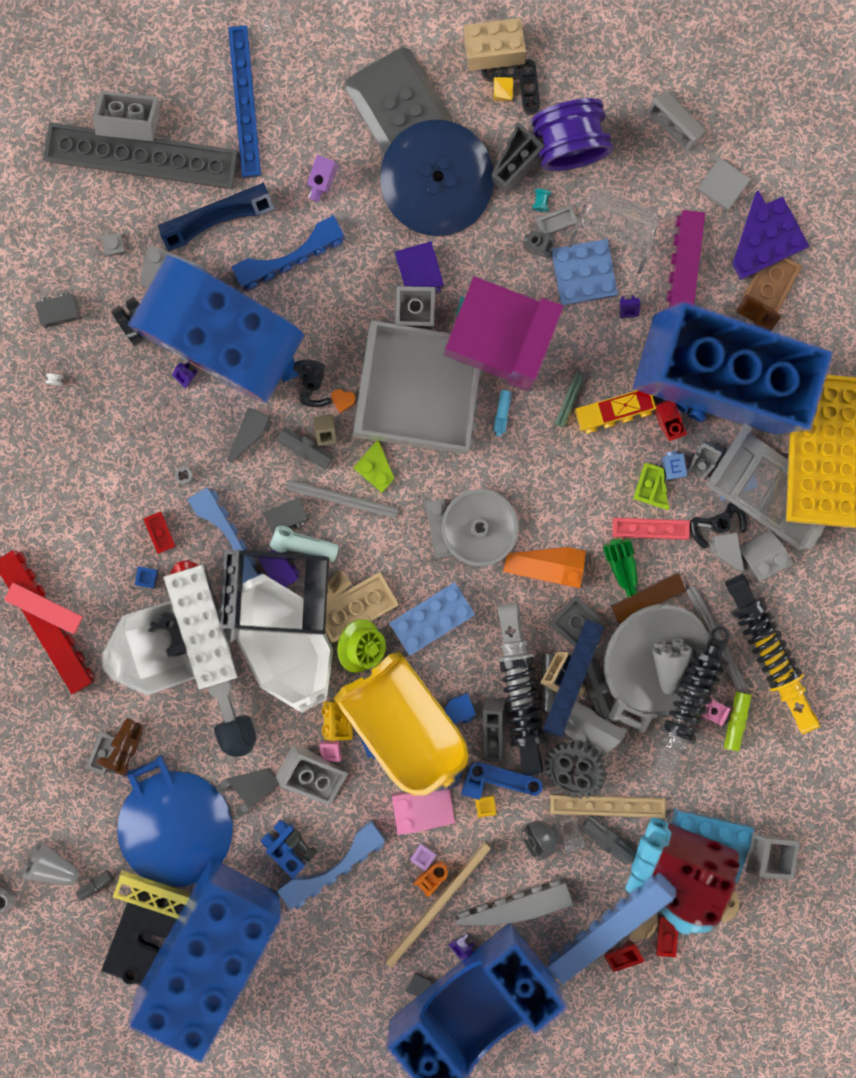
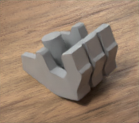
[688,441,722,479]

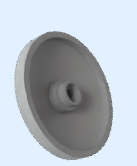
[441,489,519,566]

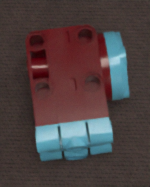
[625,818,740,935]

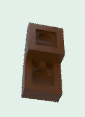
[736,295,781,331]

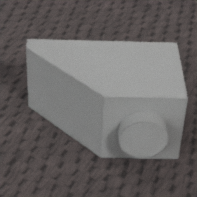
[709,533,744,571]

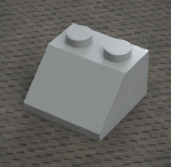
[395,286,435,326]
[740,530,793,582]

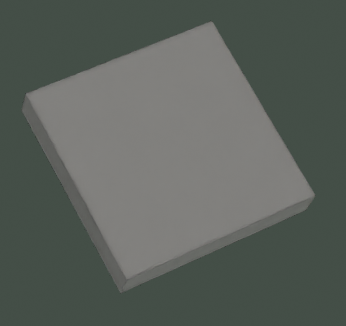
[697,157,750,211]

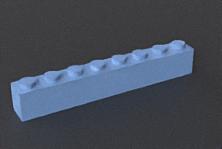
[547,873,676,984]

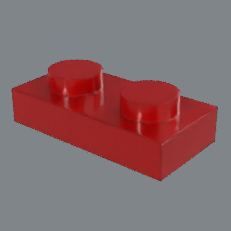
[143,511,176,554]
[656,915,678,958]

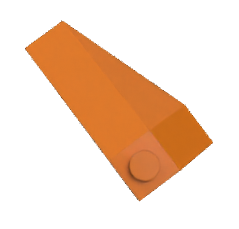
[503,547,586,588]

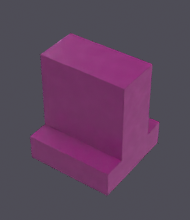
[444,276,564,392]

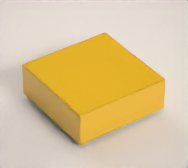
[475,795,497,818]

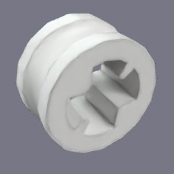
[45,373,64,386]

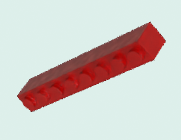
[0,550,95,694]

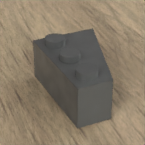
[492,122,545,195]

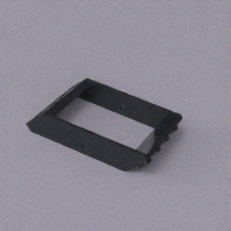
[219,550,329,635]

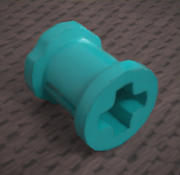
[532,189,552,212]

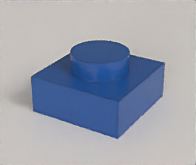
[282,358,301,383]
[134,566,158,589]

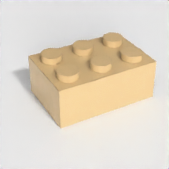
[464,18,526,71]

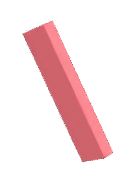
[612,518,690,540]
[4,583,83,634]

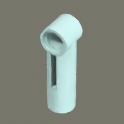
[270,526,338,562]

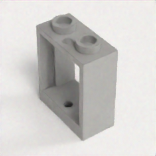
[746,834,800,880]

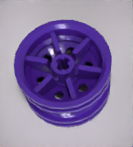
[531,98,614,172]

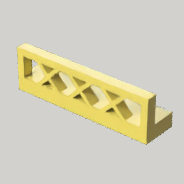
[113,870,191,919]

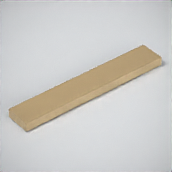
[550,794,666,818]

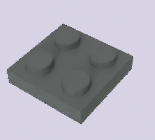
[549,595,604,647]

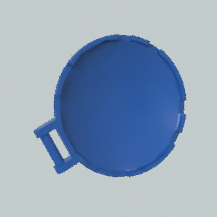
[117,755,233,887]

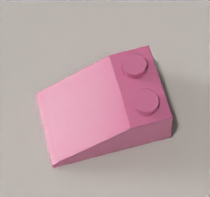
[392,789,455,835]

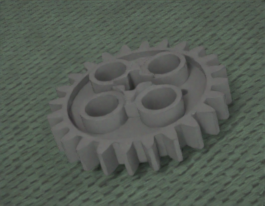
[544,739,607,799]

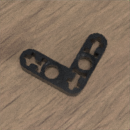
[481,59,540,116]

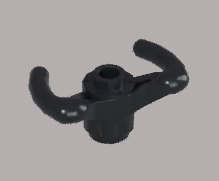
[293,360,331,407]
[690,502,747,549]

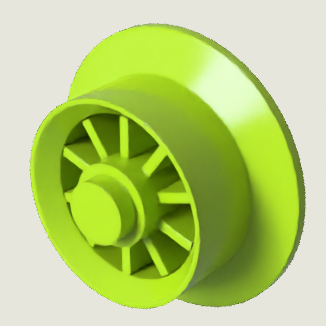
[338,619,386,673]

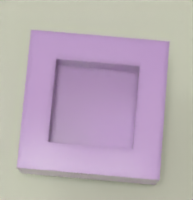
[410,843,436,871]

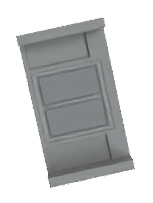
[706,423,826,550]

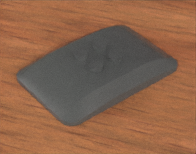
[345,47,453,155]

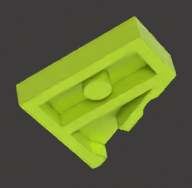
[353,441,394,493]
[633,462,669,511]

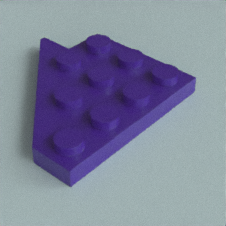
[732,190,809,280]

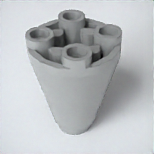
[652,638,692,695]
[22,841,80,886]

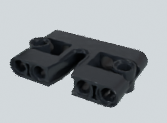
[101,888,184,986]

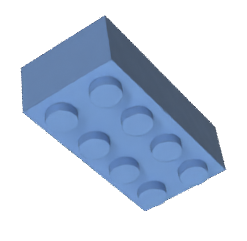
[389,582,475,656]

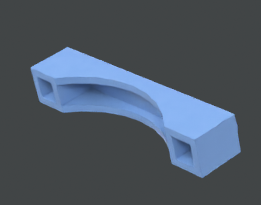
[188,487,263,584]
[277,820,386,910]

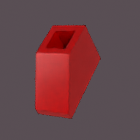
[654,401,687,442]

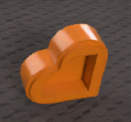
[331,389,356,413]

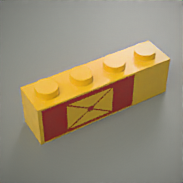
[574,390,656,434]

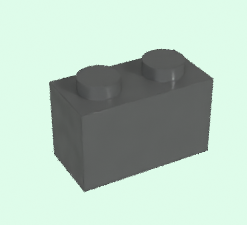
[35,292,82,328]
[263,498,309,534]

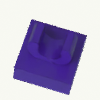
[619,295,640,319]
[172,362,197,389]
[448,934,475,960]

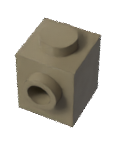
[314,414,337,446]

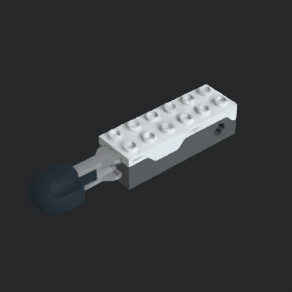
[164,559,256,757]

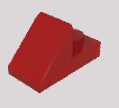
[604,940,645,972]

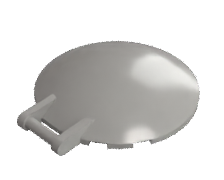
[604,604,710,733]

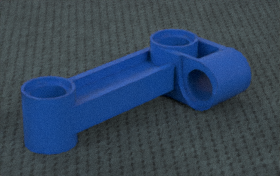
[461,761,542,800]

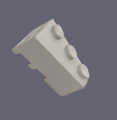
[564,701,628,759]

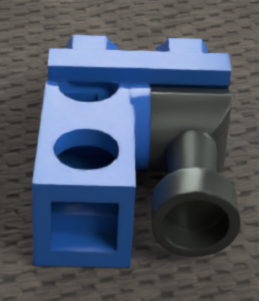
[261,819,318,879]

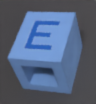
[662,451,687,480]

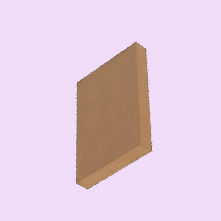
[741,258,802,313]

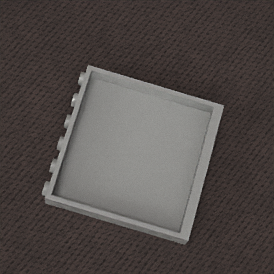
[352,320,483,455]

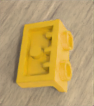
[322,701,353,741]

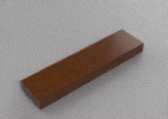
[611,573,686,624]

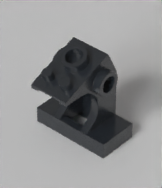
[148,612,187,657]

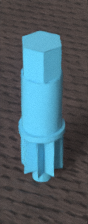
[493,390,512,437]

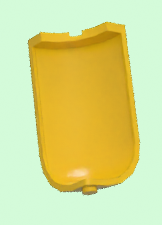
[333,651,469,795]

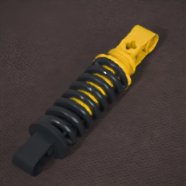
[725,573,821,735]

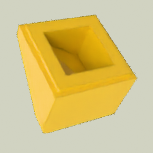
[493,77,513,101]

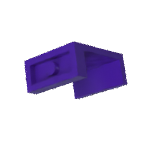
[395,241,444,294]

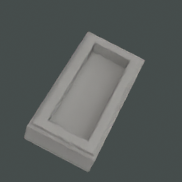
[536,205,578,234]

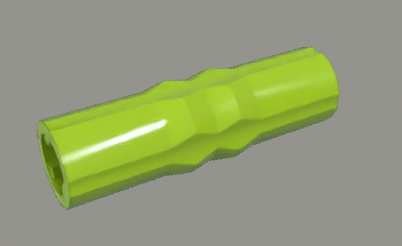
[723,691,752,751]

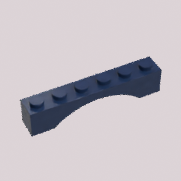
[158,183,275,252]
[542,620,604,738]

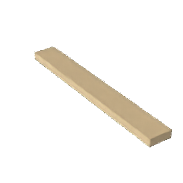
[386,841,491,968]

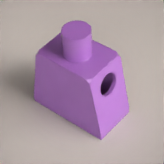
[307,155,339,202]

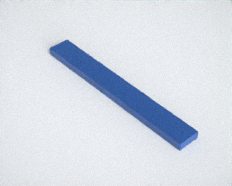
[228,25,261,178]

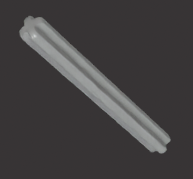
[286,480,398,518]
[686,586,747,691]

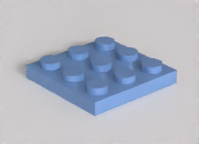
[551,239,618,305]

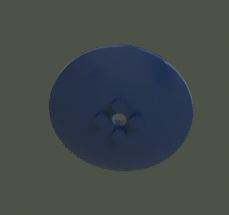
[380,120,494,236]

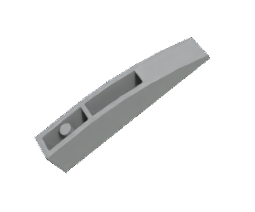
[455,879,573,925]

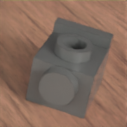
[523,230,555,259]

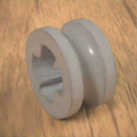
[175,467,193,485]

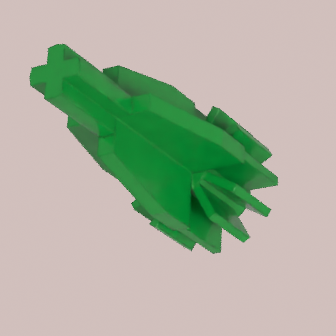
[602,537,638,597]

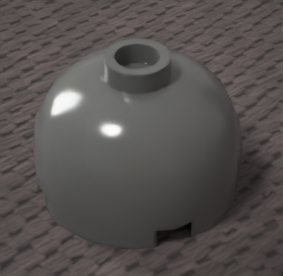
[522,820,558,861]

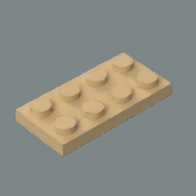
[325,572,399,643]

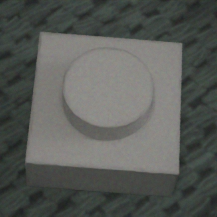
[102,233,126,257]

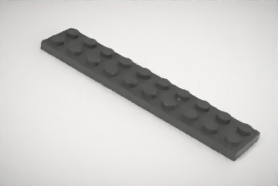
[43,122,238,189]

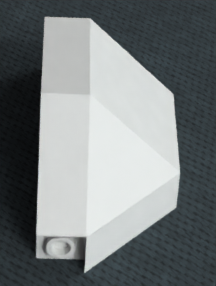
[236,574,334,713]
[102,601,236,695]

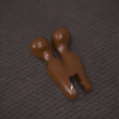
[96,718,143,777]

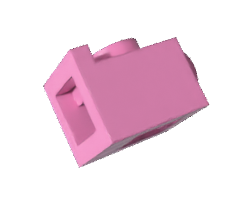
[702,700,731,726]

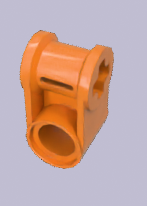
[413,860,448,898]

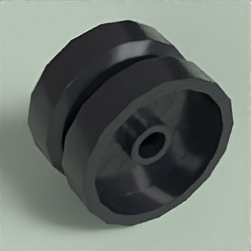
[111,296,143,346]

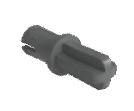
[76,870,114,901]

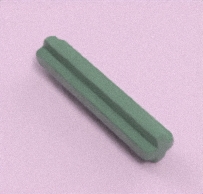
[555,373,585,428]

